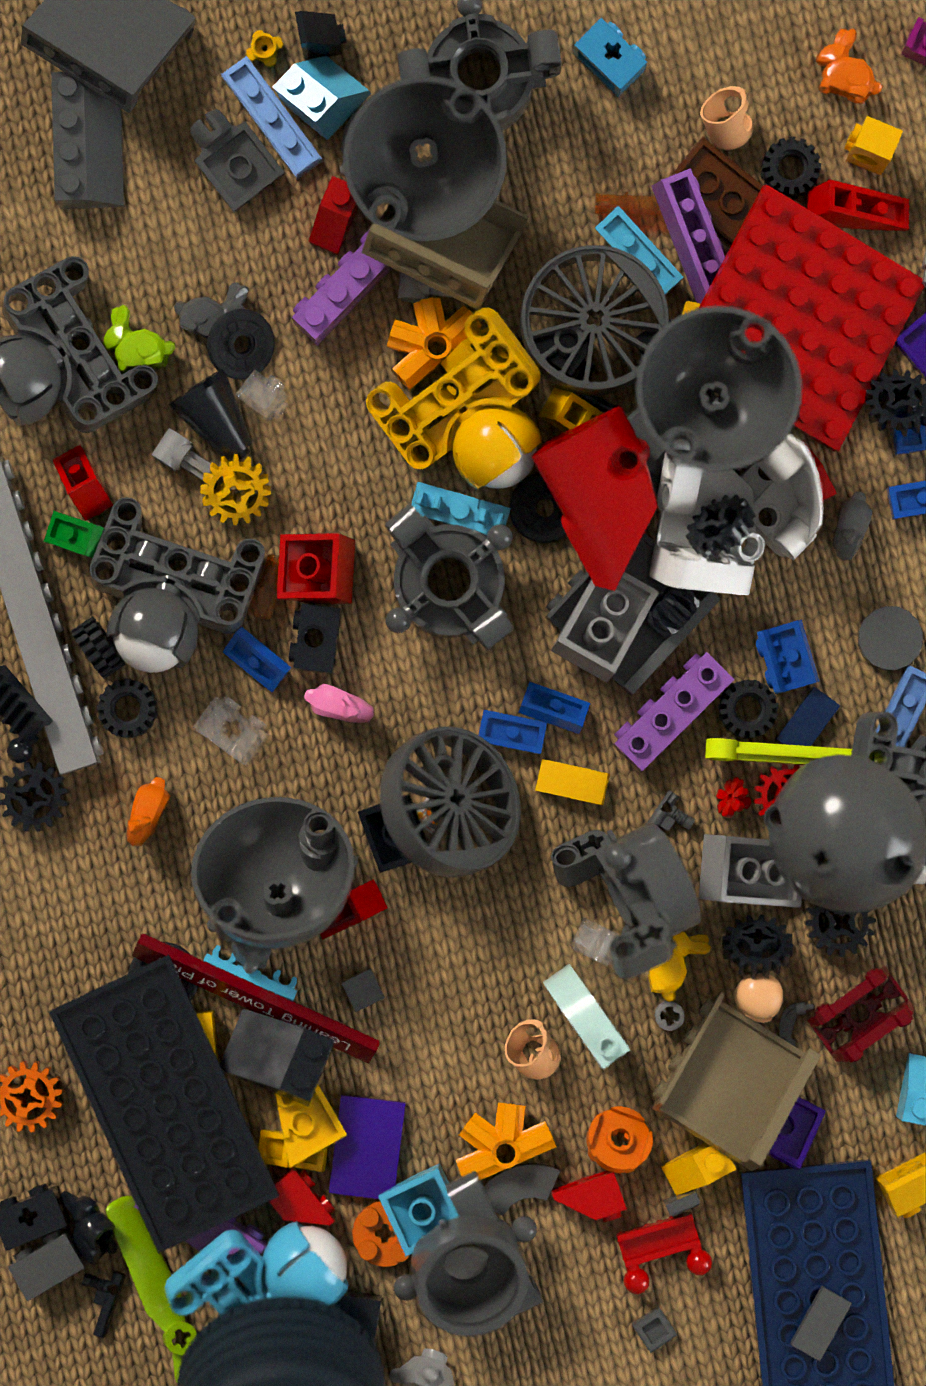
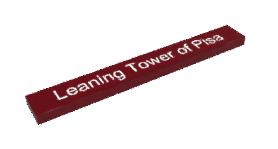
[132,933,380,1064]

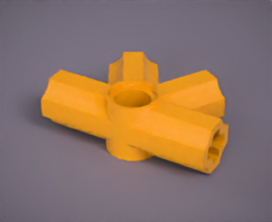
[386,297,482,391]
[456,1102,557,1180]

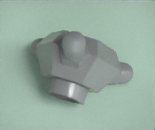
[389,1348,455,1386]

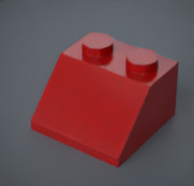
[277,533,355,604]

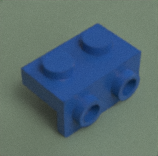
[756,619,820,694]

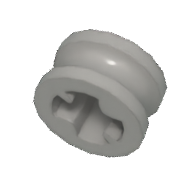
[654,1001,685,1031]

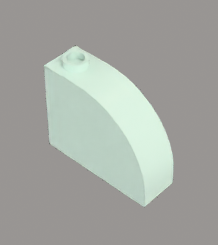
[543,964,630,1069]

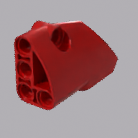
[531,406,658,591]

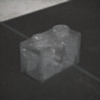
[192,695,270,766]
[570,917,620,967]

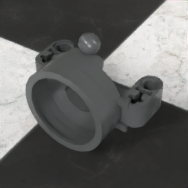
[397,0,562,131]
[385,503,514,651]
[551,822,701,979]

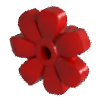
[716,777,751,818]

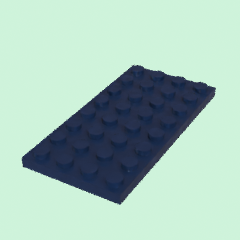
[740,1159,894,1386]

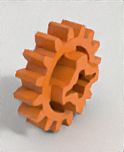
[0,1061,64,1133]

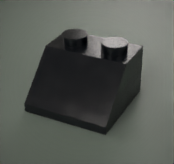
[358,793,428,873]

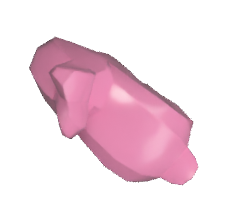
[304,684,374,723]

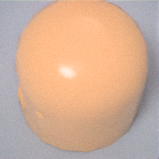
[700,86,753,150]
[735,973,783,1023]
[504,1019,561,1080]

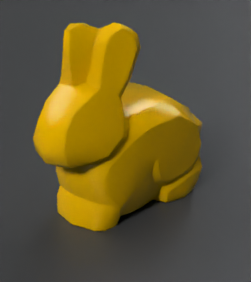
[648,931,711,1002]

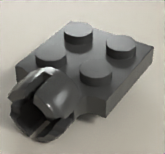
[190,109,285,213]

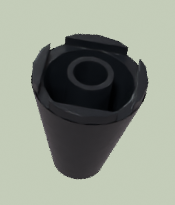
[168,369,252,460]

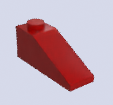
[807,179,909,231]

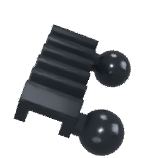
[0,665,53,763]

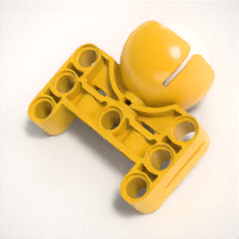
[366,308,542,490]

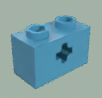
[573,18,647,98]

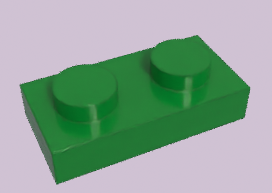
[44,511,104,558]

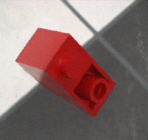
[269,1167,336,1225]

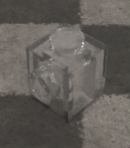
[235,369,288,423]

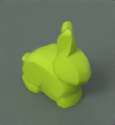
[103,305,176,374]

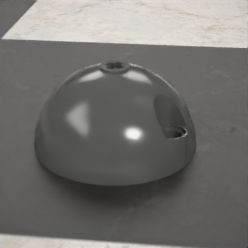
[343,76,507,241]
[636,306,802,471]
[764,755,926,913]
[191,797,354,949]

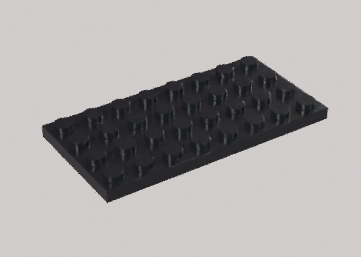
[48,955,280,1253]

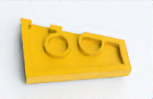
[275,1085,347,1169]

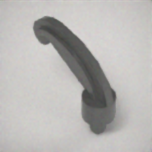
[779,1002,815,1046]

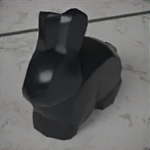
[60,1191,117,1265]

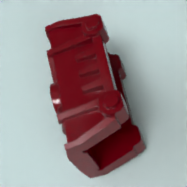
[807,965,914,1063]

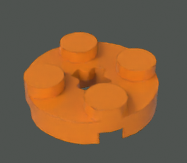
[586,1106,653,1173]
[352,1200,409,1267]

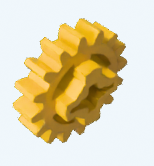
[200,454,271,525]

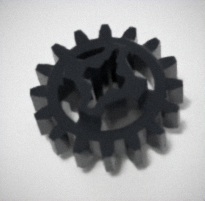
[864,369,926,437]
[686,494,756,558]
[0,762,70,832]
[804,906,876,957]
[722,914,793,979]

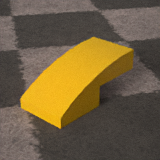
[535,759,610,805]
[258,1129,329,1172]

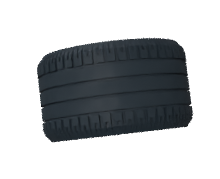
[177,1297,385,1386]

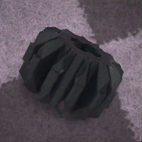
[645,586,700,638]

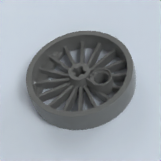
[520,245,669,396]
[380,727,521,877]

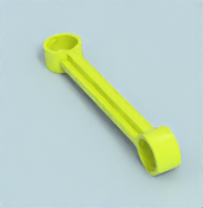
[705,738,873,765]

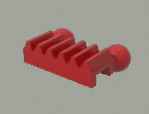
[616,1212,712,1294]

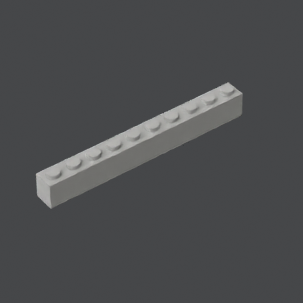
[0,455,104,775]

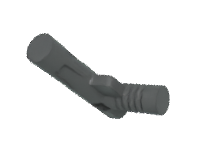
[646,790,695,831]

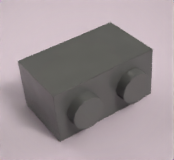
[8,1229,88,1301]

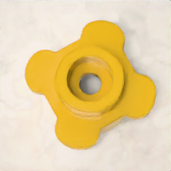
[246,30,283,67]

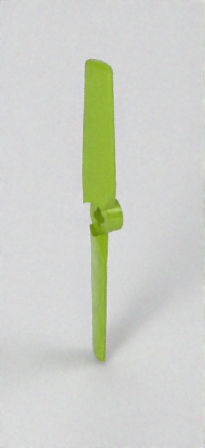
[106,1195,197,1382]

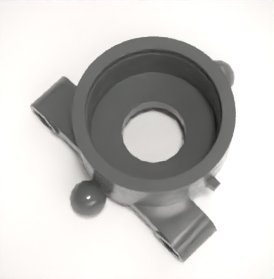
[393,1171,544,1336]

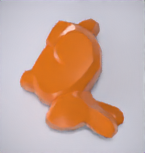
[816,29,883,104]
[127,777,171,846]

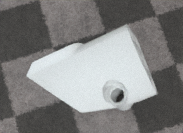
[740,435,823,560]
[649,439,765,595]

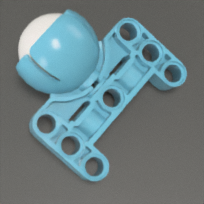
[165,1221,349,1316]

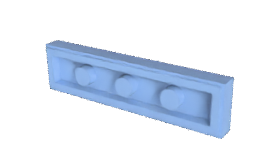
[221,56,323,179]

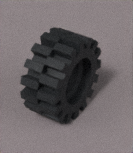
[761,137,821,200]
[71,616,126,679]
[97,679,158,738]
[718,679,779,739]

